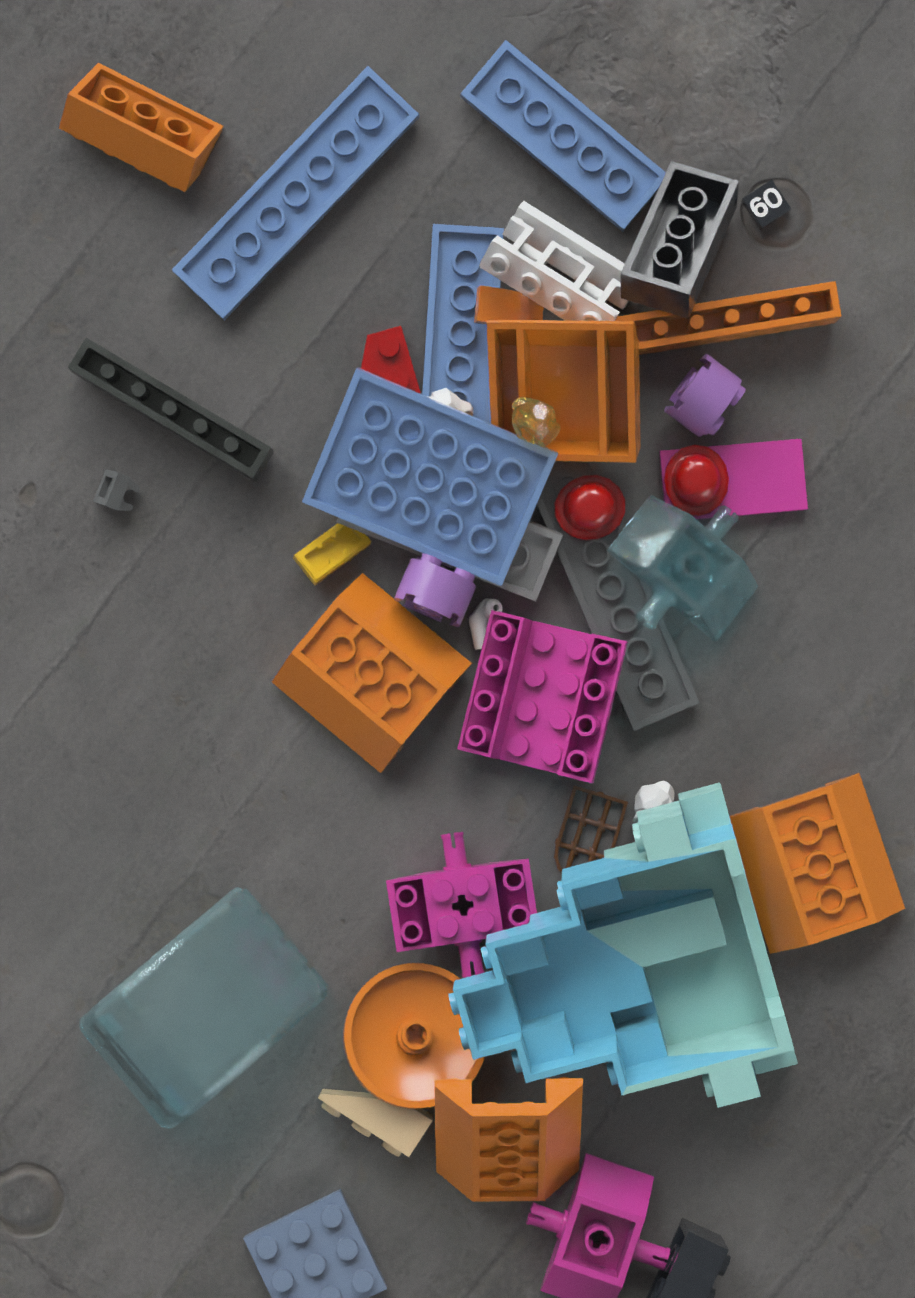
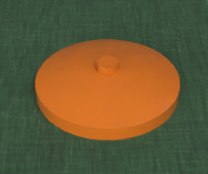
[343,963,485,1109]

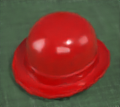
[664,444,729,517]
[555,475,626,540]

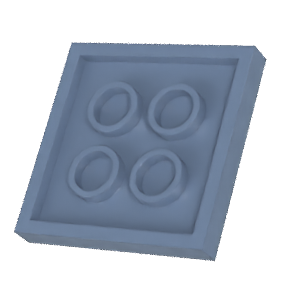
[243,1189,387,1298]

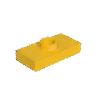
[293,523,372,586]

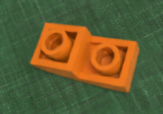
[474,285,544,325]

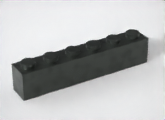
[68,337,274,482]

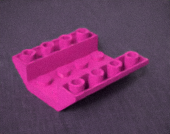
[457,610,628,783]

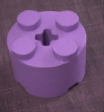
[664,354,746,437]
[394,553,476,627]

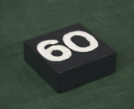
[741,179,791,230]

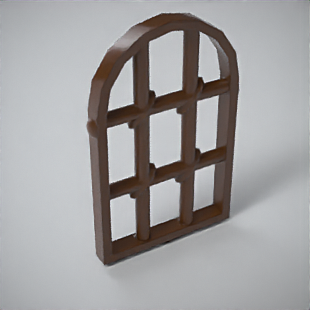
[554,785,628,873]

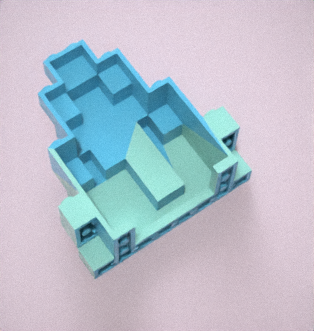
[449,782,798,1108]

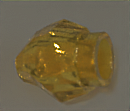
[511,397,561,447]

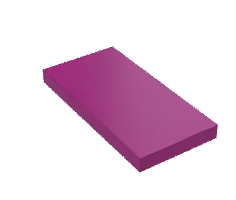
[659,439,808,522]

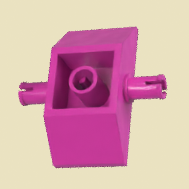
[386,832,537,978]
[526,1153,670,1298]

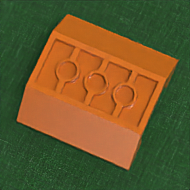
[272,573,472,773]
[730,773,905,954]
[434,1077,583,1202]

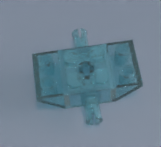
[607,495,758,642]

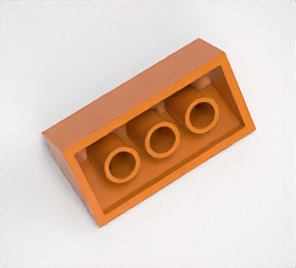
[59,63,224,192]

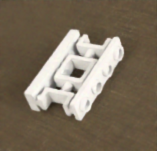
[479,201,629,321]

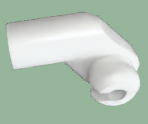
[469,598,503,650]

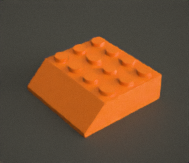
[487,320,641,463]

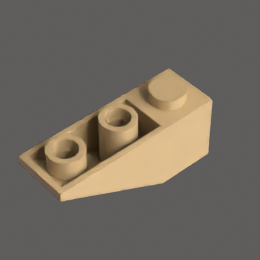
[318,1089,433,1157]

